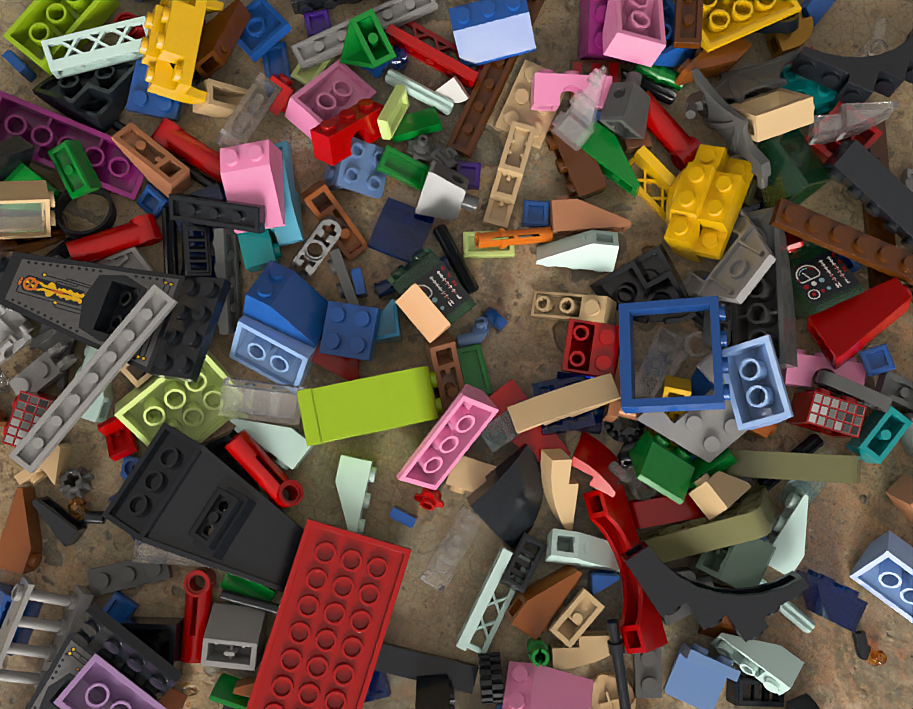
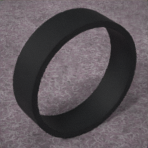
[54,188,117,240]

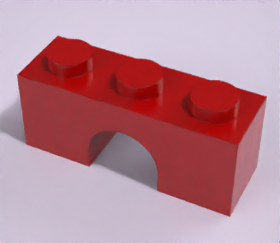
[310,98,385,166]

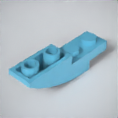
[273,141,305,246]

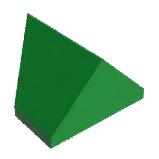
[339,8,397,69]

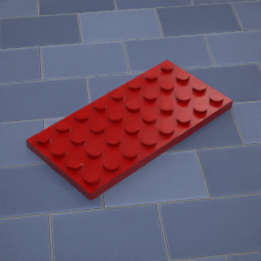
[246,518,412,709]

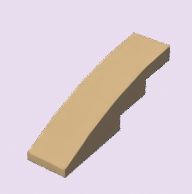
[482,120,537,230]
[507,373,621,434]

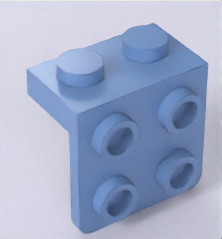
[323,137,387,199]
[663,642,741,709]

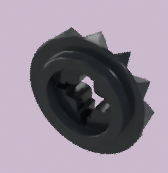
[604,416,645,443]

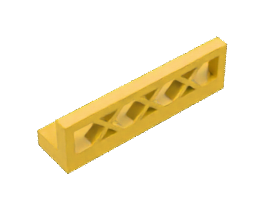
[628,145,703,232]

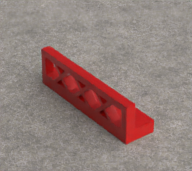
[385,21,485,90]

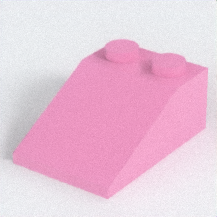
[602,0,666,67]
[285,59,377,140]
[220,139,285,234]
[502,661,593,709]

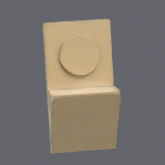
[14,443,71,485]
[549,587,605,648]

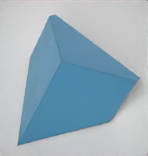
[375,299,403,344]

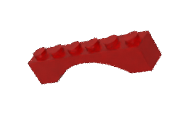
[583,484,668,654]

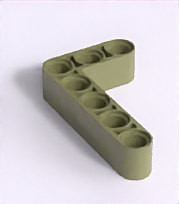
[723,449,861,484]
[638,485,776,563]

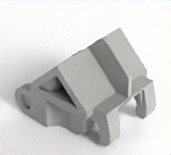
[0,305,35,366]

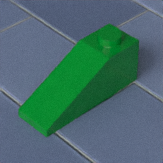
[575,121,640,198]

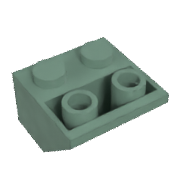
[696,539,776,588]

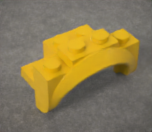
[139,0,224,104]
[664,144,754,263]

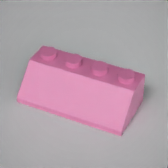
[396,384,499,490]

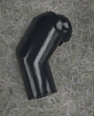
[617,439,639,469]

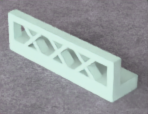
[41,16,148,79]
[456,545,530,653]

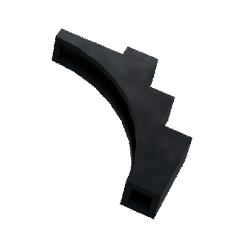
[789,29,913,109]
[620,540,809,642]

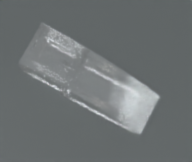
[808,101,899,145]

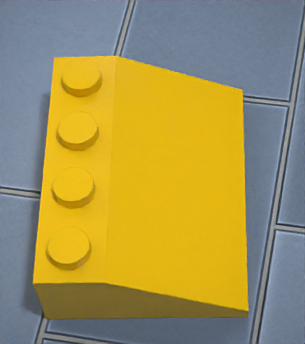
[673,0,802,52]

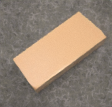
[396,283,451,343]

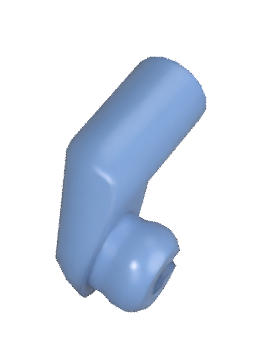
[457,316,490,347]

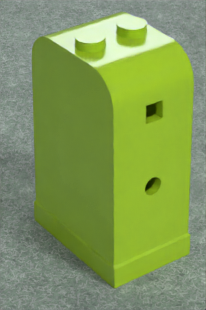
[297,366,443,446]

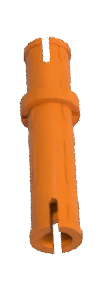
[474,226,553,249]

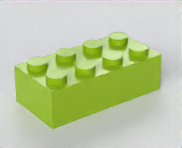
[3,0,121,76]

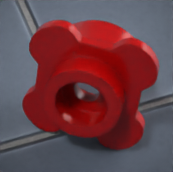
[414,487,444,511]

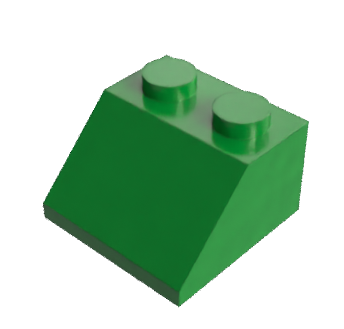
[629,429,695,505]

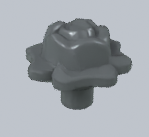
[407,135,435,161]

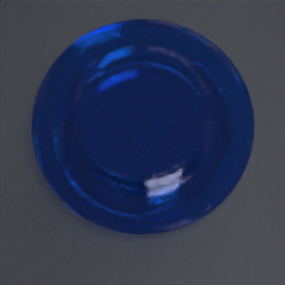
[391,44,409,70]

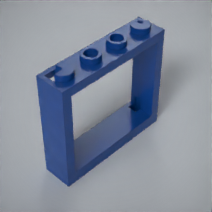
[618,296,730,414]

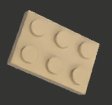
[494,59,566,149]

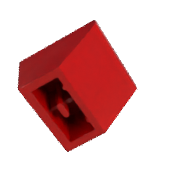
[561,318,619,379]

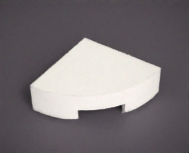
[435,75,470,103]

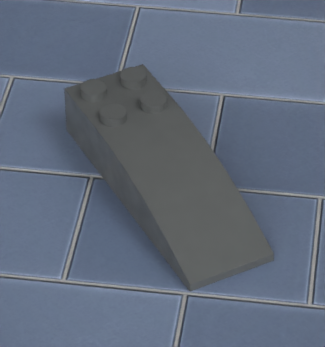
[729,207,798,369]

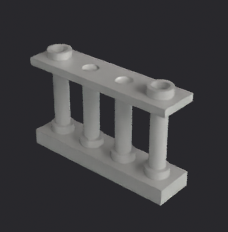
[0,575,94,689]

